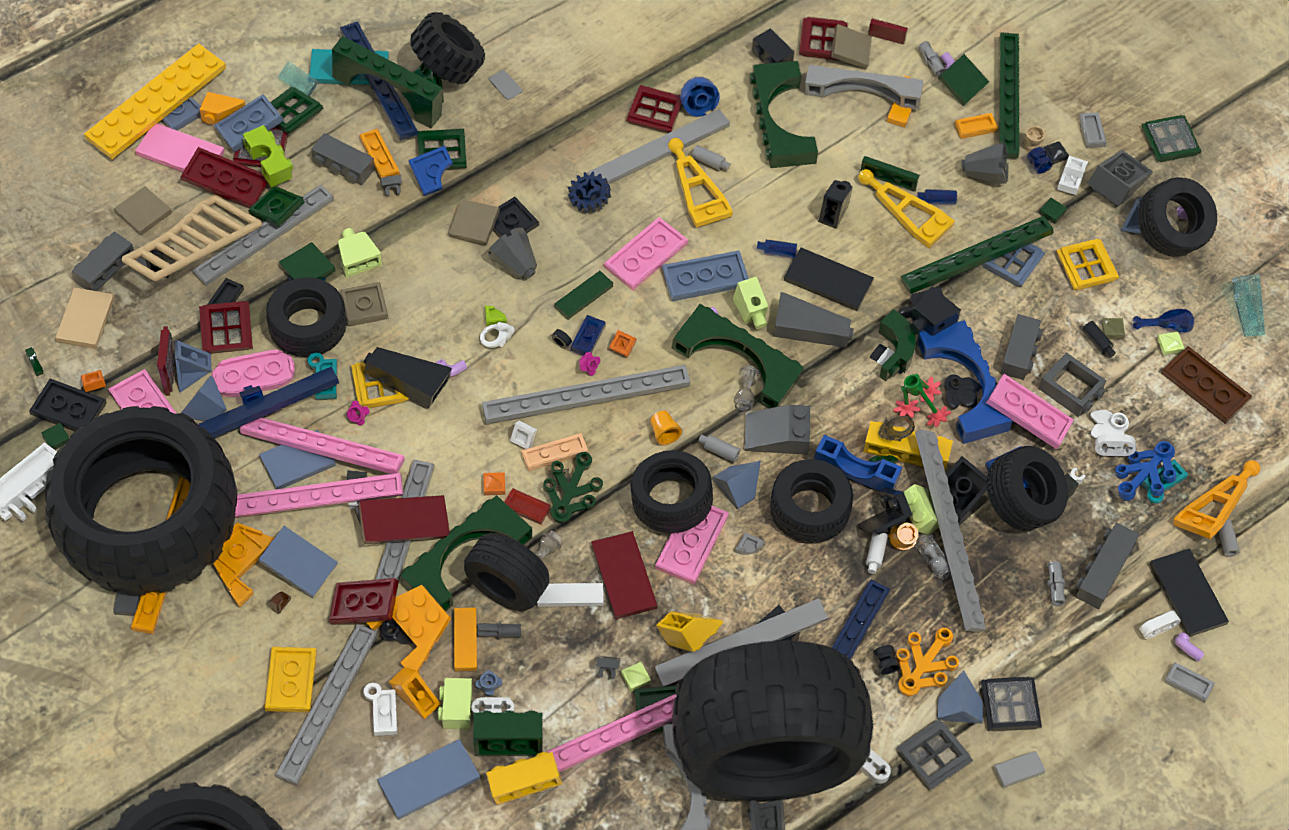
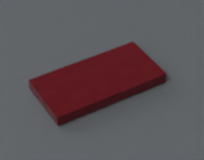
[181,147,269,208]
[358,495,450,544]
[591,531,658,619]

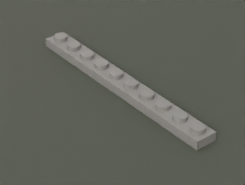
[482,365,690,424]
[915,429,986,633]

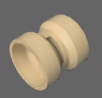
[1023,126,1045,153]

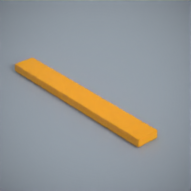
[131,476,191,634]

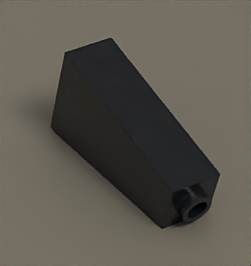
[364,347,452,408]

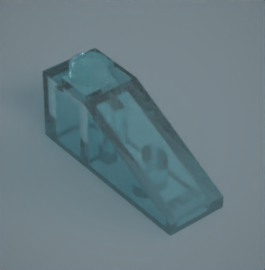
[1232,274,1265,337]

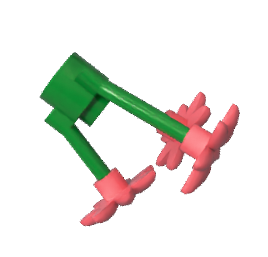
[893,374,951,427]

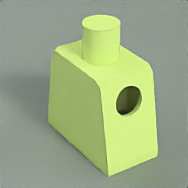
[338,228,382,278]
[733,277,768,329]

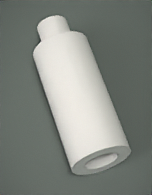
[866,533,888,574]

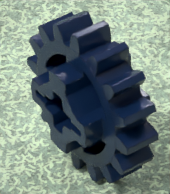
[568,172,611,213]

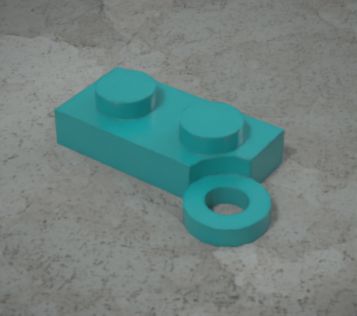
[308,353,338,399]
[1141,459,1188,504]

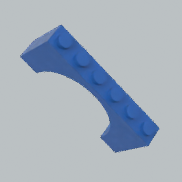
[917,320,1013,444]

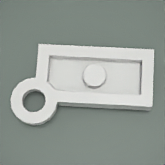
[364,683,397,736]

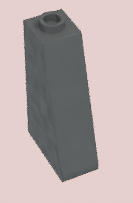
[774,292,854,348]

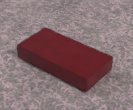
[868,18,908,45]

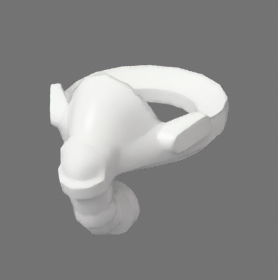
[480,322,515,348]

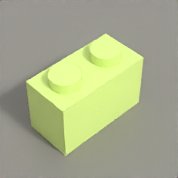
[904,484,939,535]
[438,678,472,729]

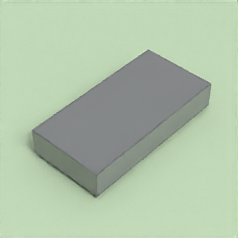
[1079,112,1107,148]
[1164,662,1215,703]
[994,751,1046,788]

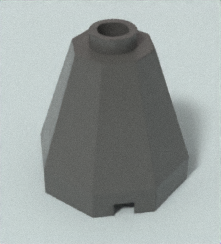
[962,142,1009,184]
[488,227,537,279]

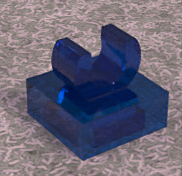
[239,385,263,404]

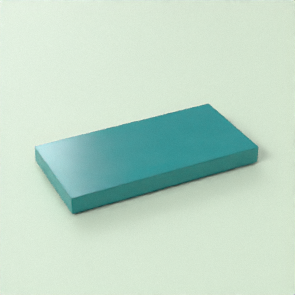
[309,49,389,85]

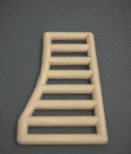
[122,195,262,281]

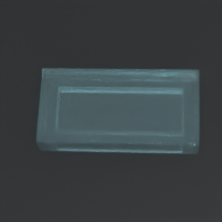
[278,61,319,96]

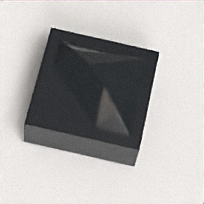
[1042,141,1069,165]

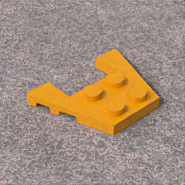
[212,523,276,607]
[366,585,451,673]

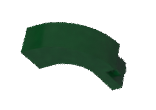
[878,309,916,381]

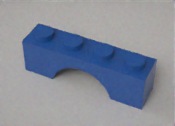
[814,435,902,491]

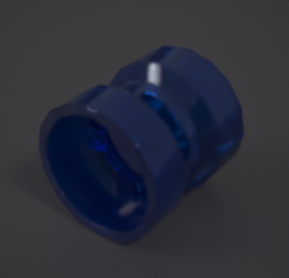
[1027,146,1053,174]

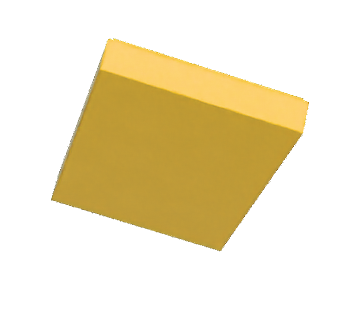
[265,647,317,712]

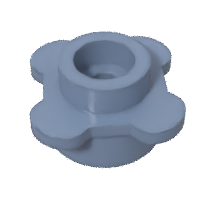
[476,671,502,696]

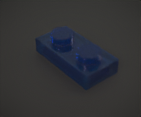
[571,315,606,355]

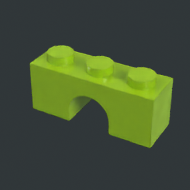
[242,125,294,187]

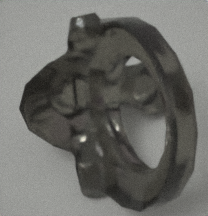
[878,416,915,442]

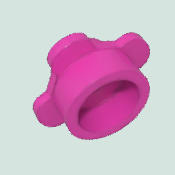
[579,352,601,376]
[346,401,370,425]

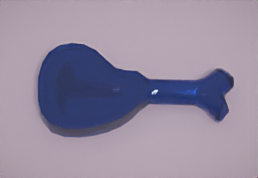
[1133,309,1194,332]

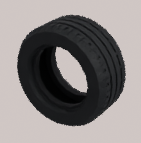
[630,450,713,533]

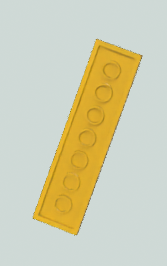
[84,43,226,159]

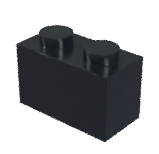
[752,28,795,64]

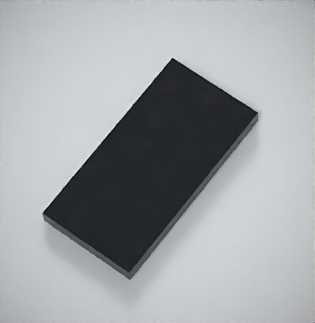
[784,247,874,311]
[1150,548,1229,637]

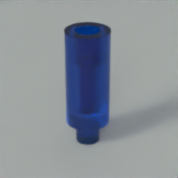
[917,189,957,205]
[757,239,797,258]

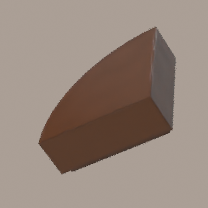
[270,591,291,614]

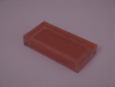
[505,488,551,525]

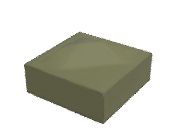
[1101,318,1125,339]

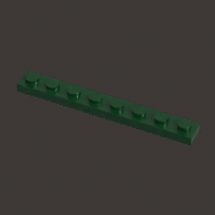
[999,32,1019,159]
[901,216,1053,294]

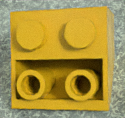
[656,611,723,652]

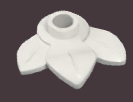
[1090,410,1129,439]

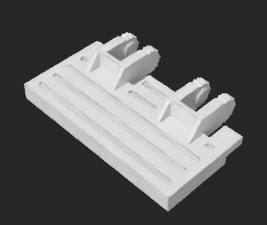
[0,442,57,521]

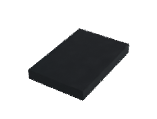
[29,378,107,432]

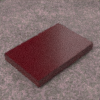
[329,578,399,625]

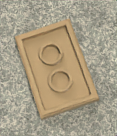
[55,287,115,349]

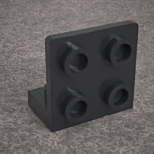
[858,487,912,535]

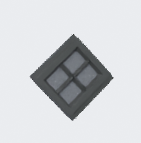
[897,719,973,791]

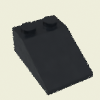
[930,456,989,526]

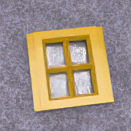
[1056,239,1119,290]
[351,362,409,408]

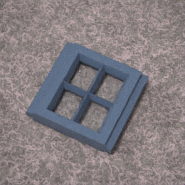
[981,230,1045,287]

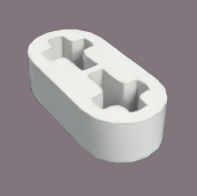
[1095,435,1136,456]
[1139,611,1181,639]
[471,697,514,717]
[860,750,891,784]

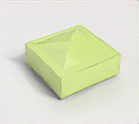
[1157,332,1184,355]
[621,662,651,692]

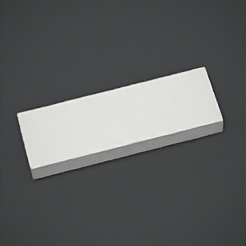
[537,583,603,607]

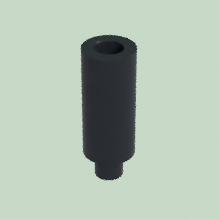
[1082,321,1116,358]

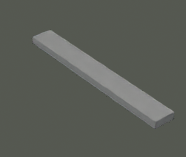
[587,109,730,188]
[193,185,334,286]
[376,459,435,581]
[655,598,828,687]
[276,624,378,786]

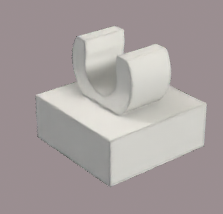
[510,421,537,449]

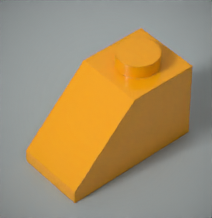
[200,92,245,124]
[388,667,441,719]

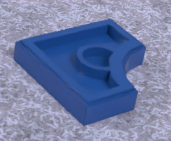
[408,146,453,197]

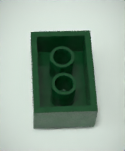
[473,710,543,756]

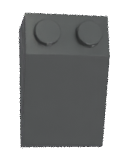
[1087,150,1153,206]
[745,405,810,455]

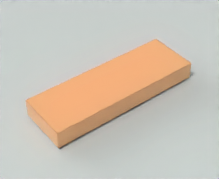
[521,433,588,471]

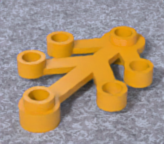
[896,628,959,696]

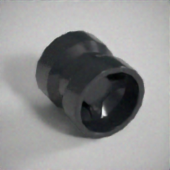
[873,645,900,675]

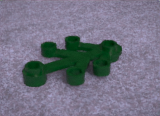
[542,452,603,523]

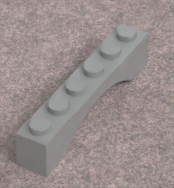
[805,65,923,110]
[663,724,711,830]

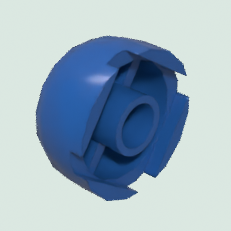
[680,77,720,117]

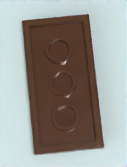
[1161,346,1252,424]

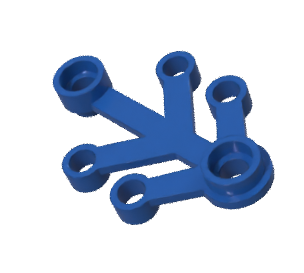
[1115,441,1176,501]

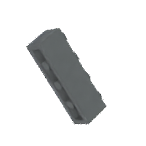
[1076,522,1139,609]

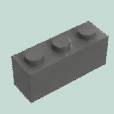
[311,133,375,186]
[72,231,134,291]
[1000,314,1043,380]

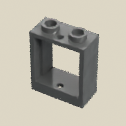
[1039,352,1107,417]

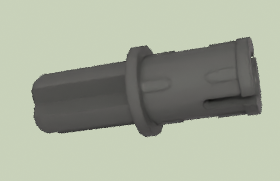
[477,621,521,639]

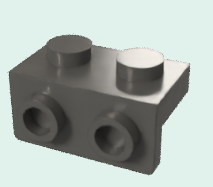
[748,800,785,830]

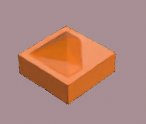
[609,330,637,357]
[81,370,106,392]
[483,472,506,495]

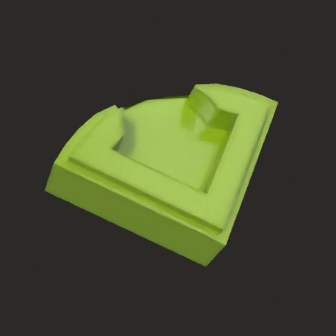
[485,305,507,326]

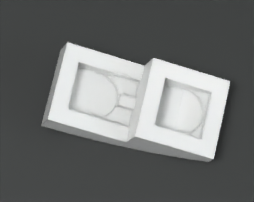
[1057,156,1088,195]

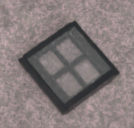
[981,677,1042,731]

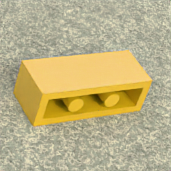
[486,752,563,805]

